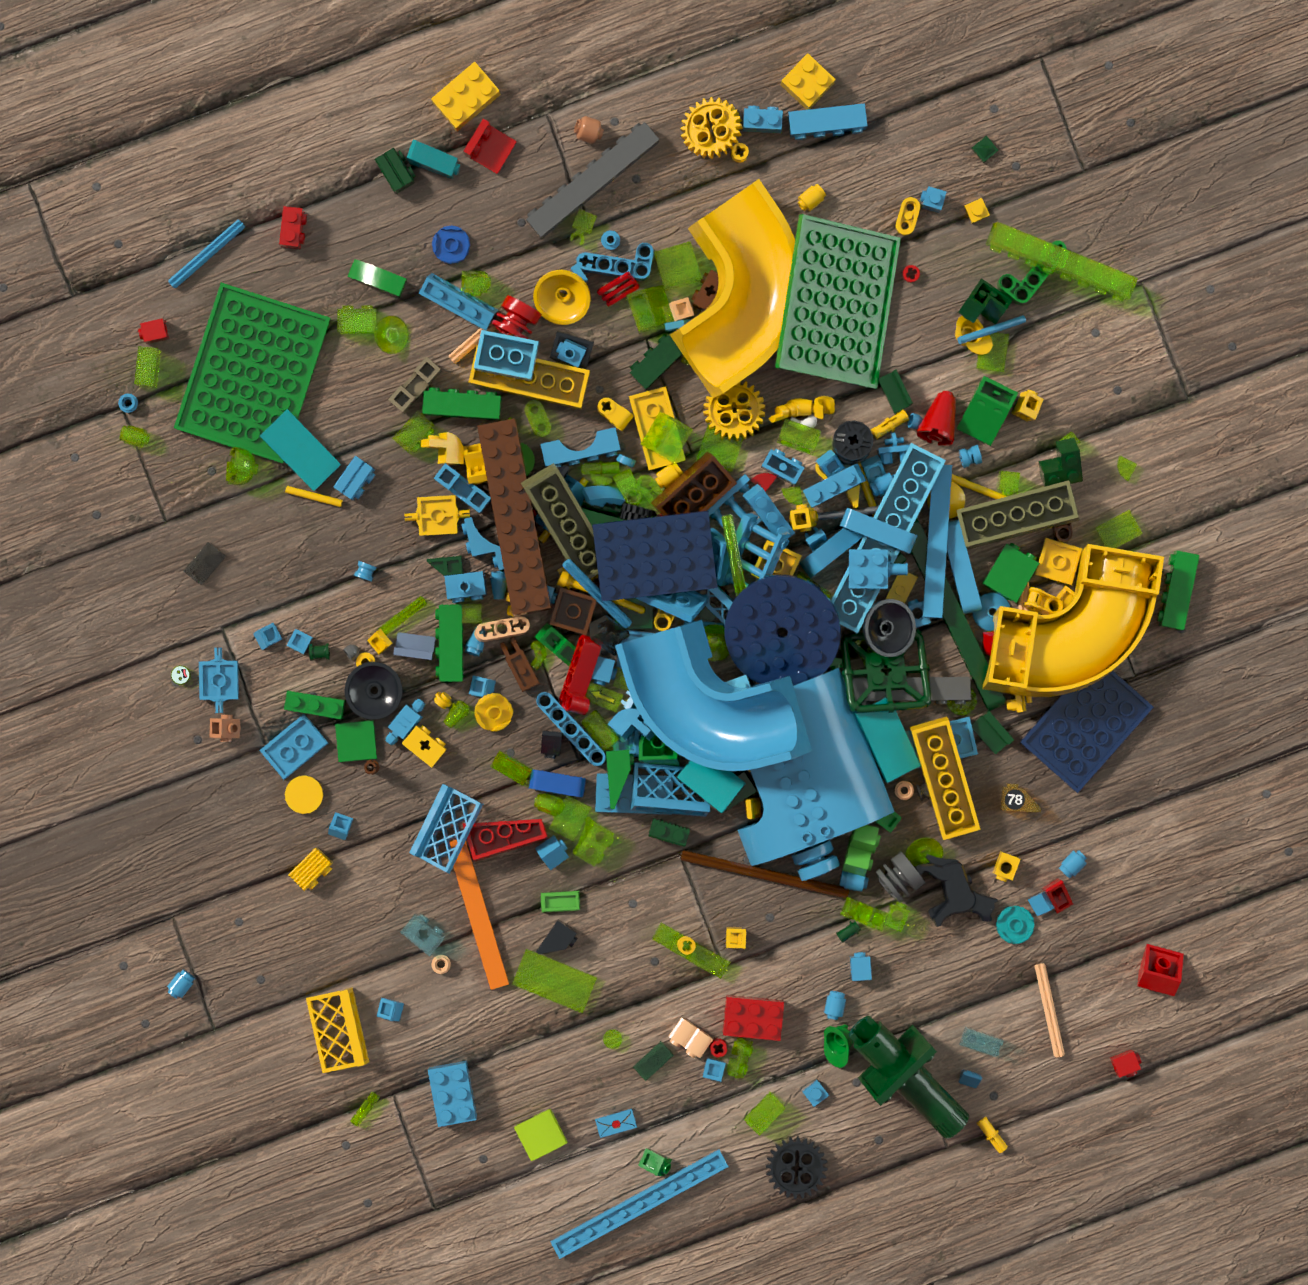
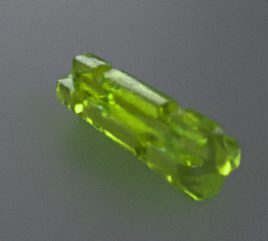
[350,1092,380,1127]

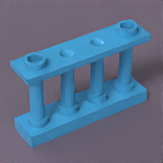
[707,474,762,559]
[717,513,790,589]

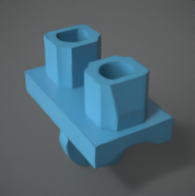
[877,433,910,465]

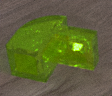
[840,897,889,931]

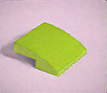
[514,1108,568,1161]

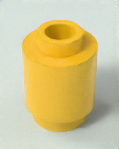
[797,184,826,212]
[655,463,683,489]

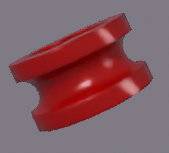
[902,265,920,283]

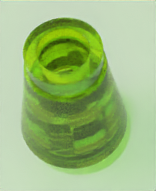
[443,699,470,728]

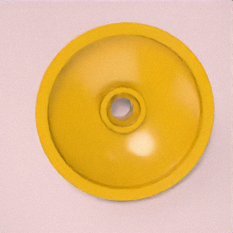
[533,270,591,325]

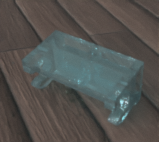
[959,1026,1004,1057]

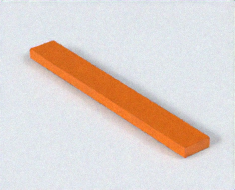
[450,839,509,990]

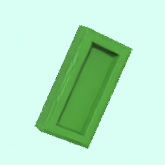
[541,891,580,912]

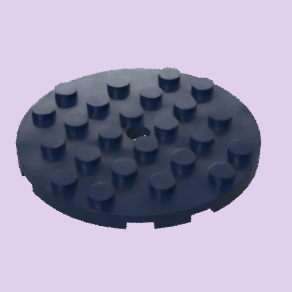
[725,575,841,686]

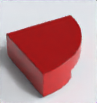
[750,473,777,492]

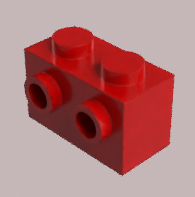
[279,206,307,250]

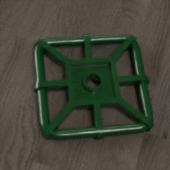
[841,629,931,713]

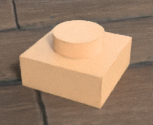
[669,297,694,321]

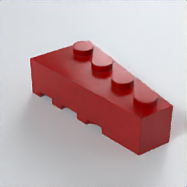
[463,819,549,862]

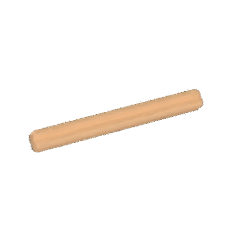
[1035,963,1065,1058]

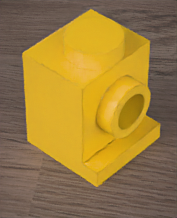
[1011,390,1044,422]
[726,927,746,949]

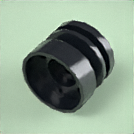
[832,420,874,466]

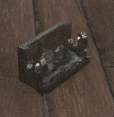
[183,542,226,585]
[589,615,630,656]

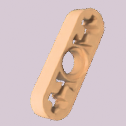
[474,616,530,642]

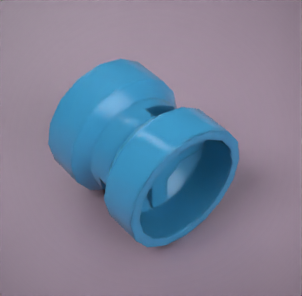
[958,445,982,468]

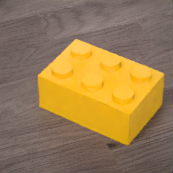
[431,62,501,132]

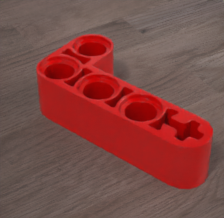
[559,635,602,715]

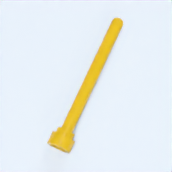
[557,571,646,614]

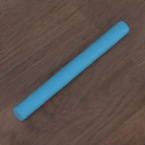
[957,315,1026,344]

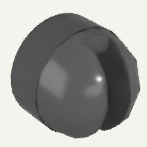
[343,644,359,661]

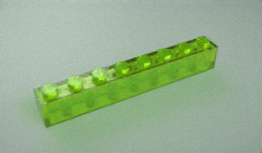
[985,222,1138,302]

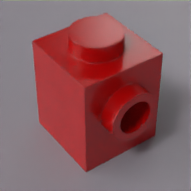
[1110,1049,1142,1078]

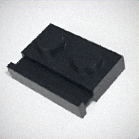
[550,331,594,369]

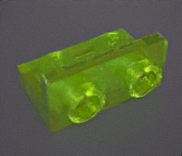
[392,410,435,454]

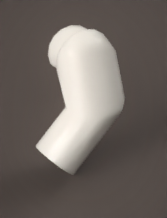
[788,415,817,432]

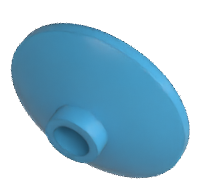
[973,593,1010,631]

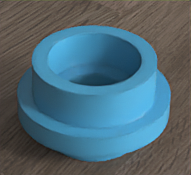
[601,231,620,250]
[118,394,138,413]

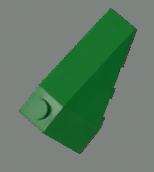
[639,730,680,766]

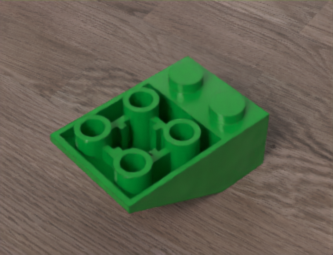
[957,376,1018,446]

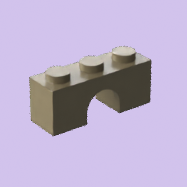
[388,356,442,414]

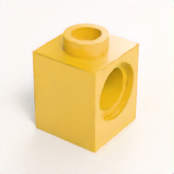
[993,851,1020,882]

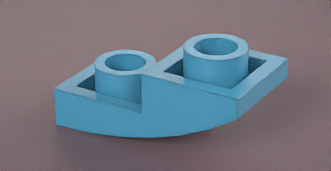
[581,486,625,507]

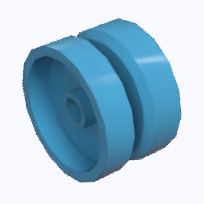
[791,840,840,881]

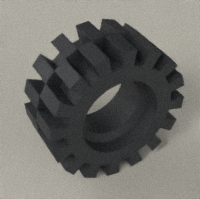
[620,503,657,520]

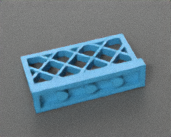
[631,763,710,817]
[409,784,483,874]

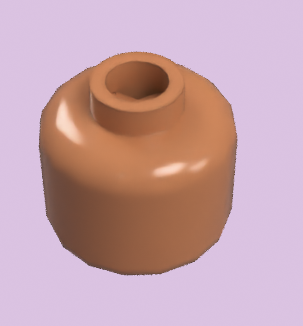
[574,116,604,144]

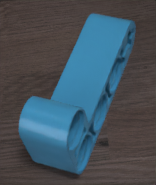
[576,243,653,281]
[840,508,917,554]
[799,528,864,578]

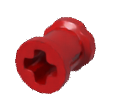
[710,1038,727,1057]

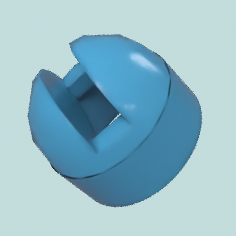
[907,413,923,429]

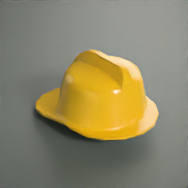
[955,315,993,355]

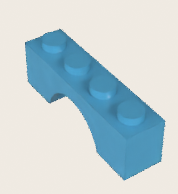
[541,427,621,467]

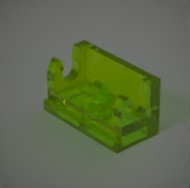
[777,418,821,455]
[744,1091,786,1136]

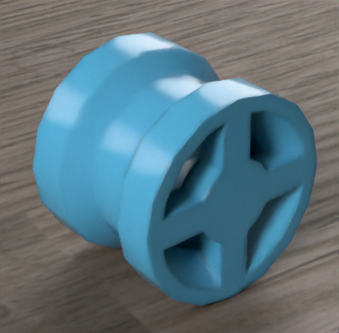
[354,561,377,582]

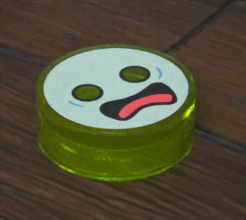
[171,665,191,685]

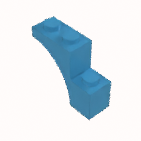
[462,517,504,571]

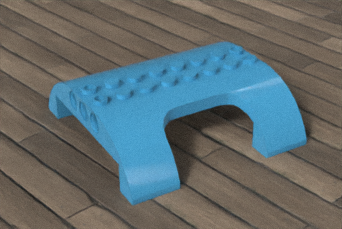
[738,668,895,866]

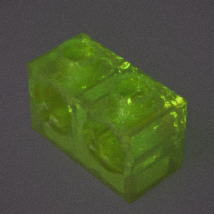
[572,820,614,867]

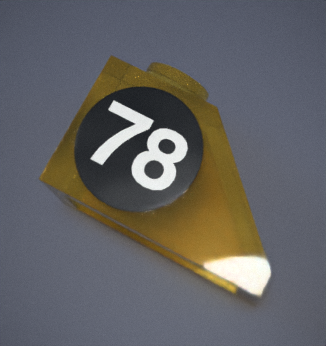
[1001,783,1041,813]

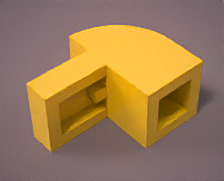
[421,432,464,465]
[463,443,487,484]

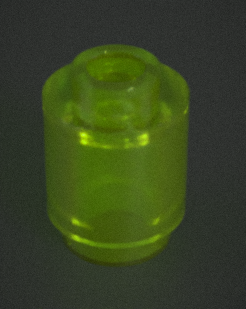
[119,425,150,448]
[534,793,564,817]

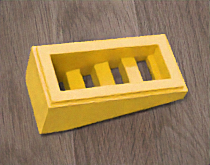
[745,798,762,819]

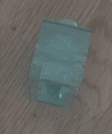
[400,913,446,957]

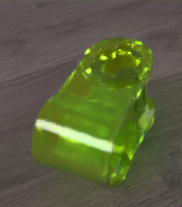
[613,468,642,506]

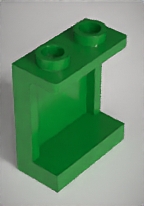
[982,543,1039,603]

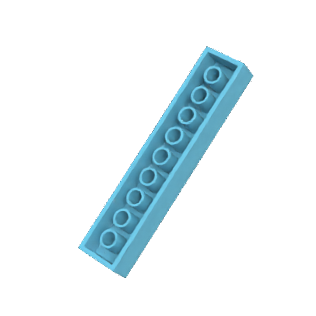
[831,443,946,633]

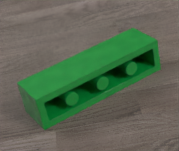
[422,388,502,420]
[1157,550,1200,631]
[435,604,464,682]

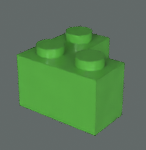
[842,825,881,876]

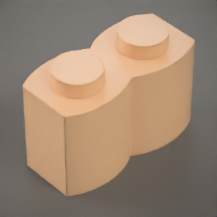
[669,1017,713,1059]

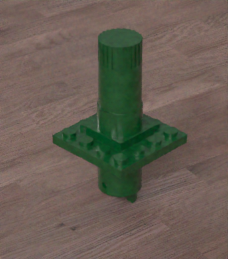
[849,1016,969,1139]

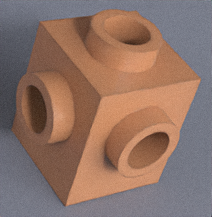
[210,715,241,742]

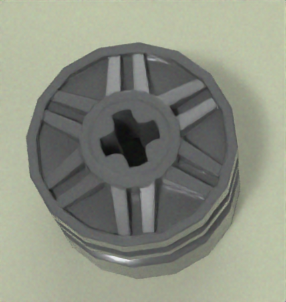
[875,852,926,903]

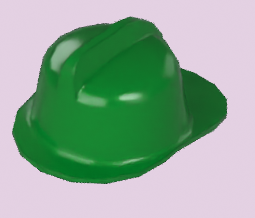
[824,1024,853,1068]

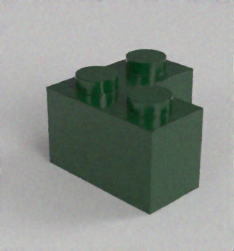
[958,278,1013,324]
[1039,438,1083,487]

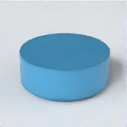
[616,453,636,467]

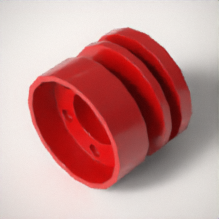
[491,295,542,339]

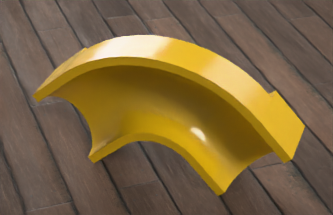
[670,179,795,398]
[983,544,1164,697]

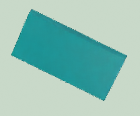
[260,409,341,491]
[854,697,921,783]

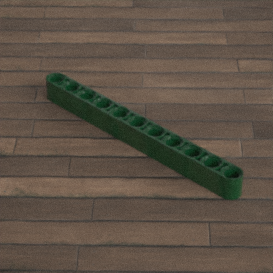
[910,518,1006,711]

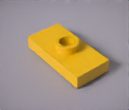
[885,573,918,604]

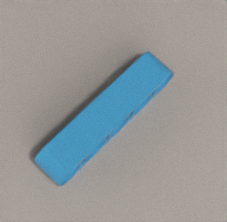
[947,519,982,615]
[536,692,606,766]

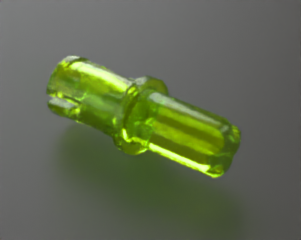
[581,461,619,476]

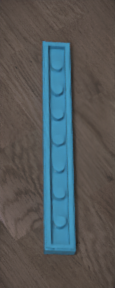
[923,465,952,619]

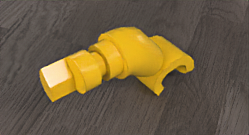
[769,396,835,423]

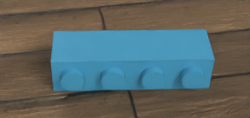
[788,103,867,140]

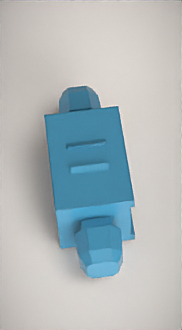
[385,699,425,746]

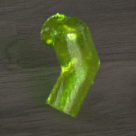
[530,640,547,670]

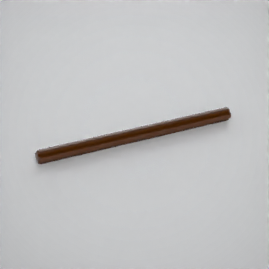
[681,850,849,898]

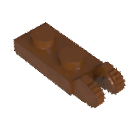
[500,637,540,692]

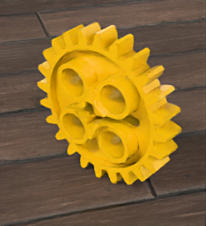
[680,97,743,159]
[703,382,765,441]

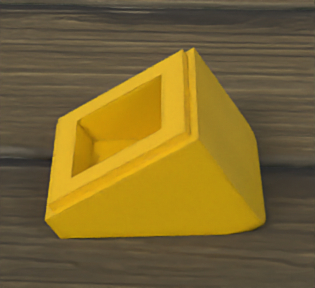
[846,485,860,509]

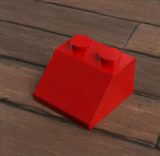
[1137,944,1184,996]

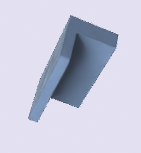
[393,632,435,660]

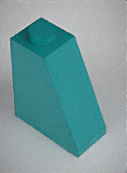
[407,139,461,179]

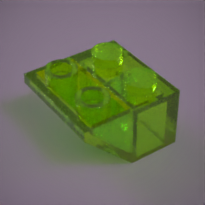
[626,285,675,334]
[640,412,693,464]

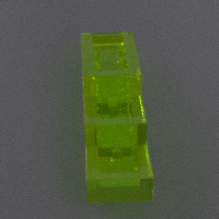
[652,922,730,979]

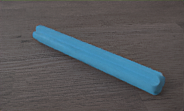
[168,220,245,288]
[562,559,632,629]

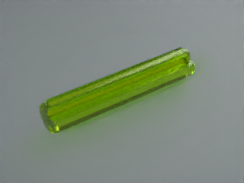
[377,596,427,635]

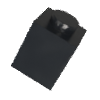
[541,730,563,759]
[536,919,578,954]

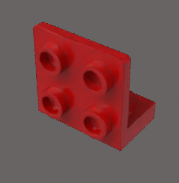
[463,119,516,174]

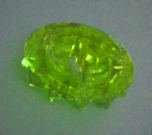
[947,688,977,715]

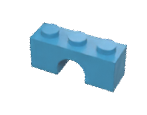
[434,463,491,514]
[803,464,866,508]
[742,484,795,537]

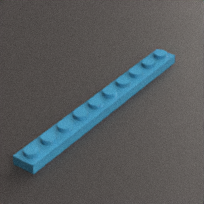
[550,1149,729,1259]

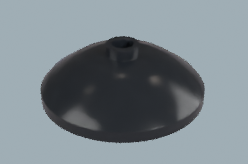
[863,599,916,657]
[345,662,402,719]

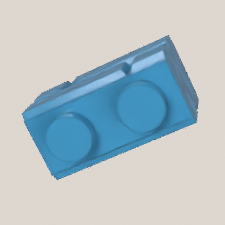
[333,456,376,501]

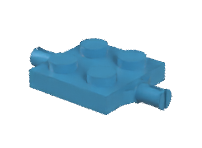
[199,648,239,713]

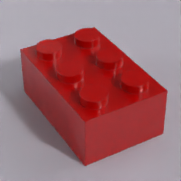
[722,995,784,1041]

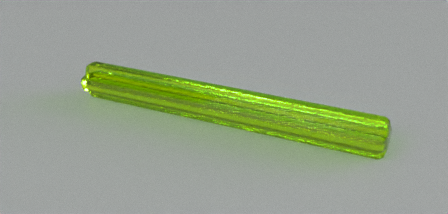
[722,514,746,597]

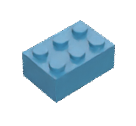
[428,1060,477,1127]

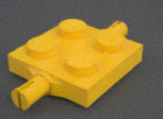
[404,495,470,536]

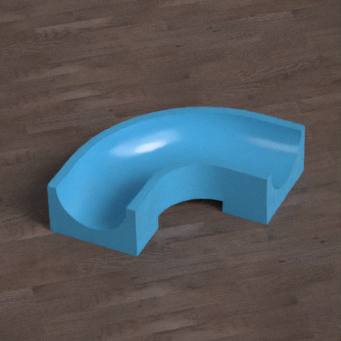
[615,620,812,771]

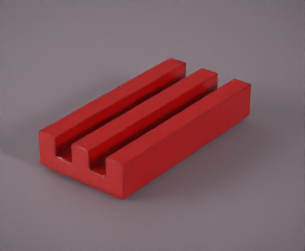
[597,271,640,307]

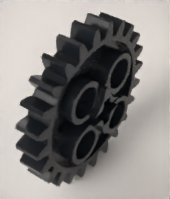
[765,1135,828,1199]

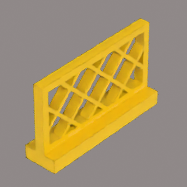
[306,987,369,1073]

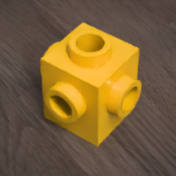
[789,504,818,532]

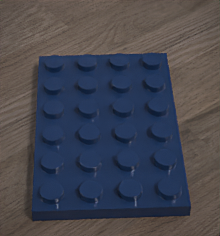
[592,511,717,601]
[1020,671,1154,793]

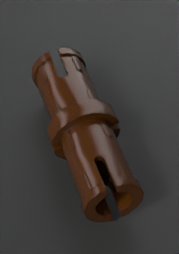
[364,760,380,775]

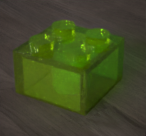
[654,241,702,291]

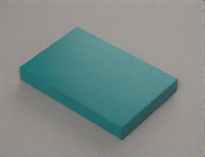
[677,761,746,814]

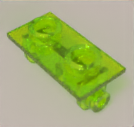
[727,1037,753,1078]

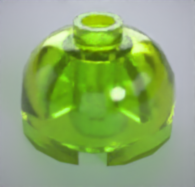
[226,446,258,486]

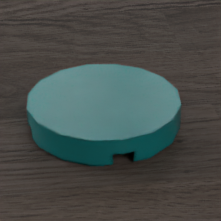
[996,906,1034,944]

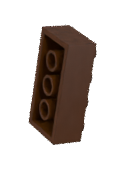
[651,451,737,516]

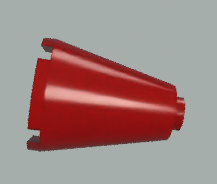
[917,391,956,446]

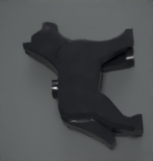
[914,854,998,927]

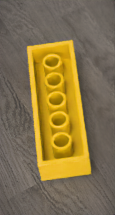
[468,345,590,410]
[910,716,981,840]

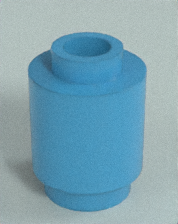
[869,472,895,497]
[1059,850,1087,879]
[839,871,869,892]
[167,969,195,999]
[824,991,846,1020]

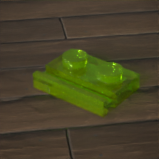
[976,332,1009,373]
[1095,509,1143,548]
[549,795,591,841]

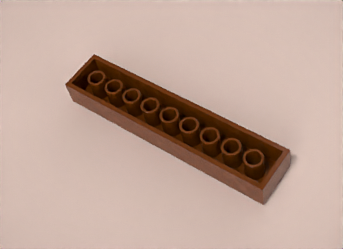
[477,418,552,617]

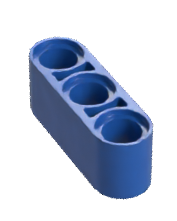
[528,769,586,797]

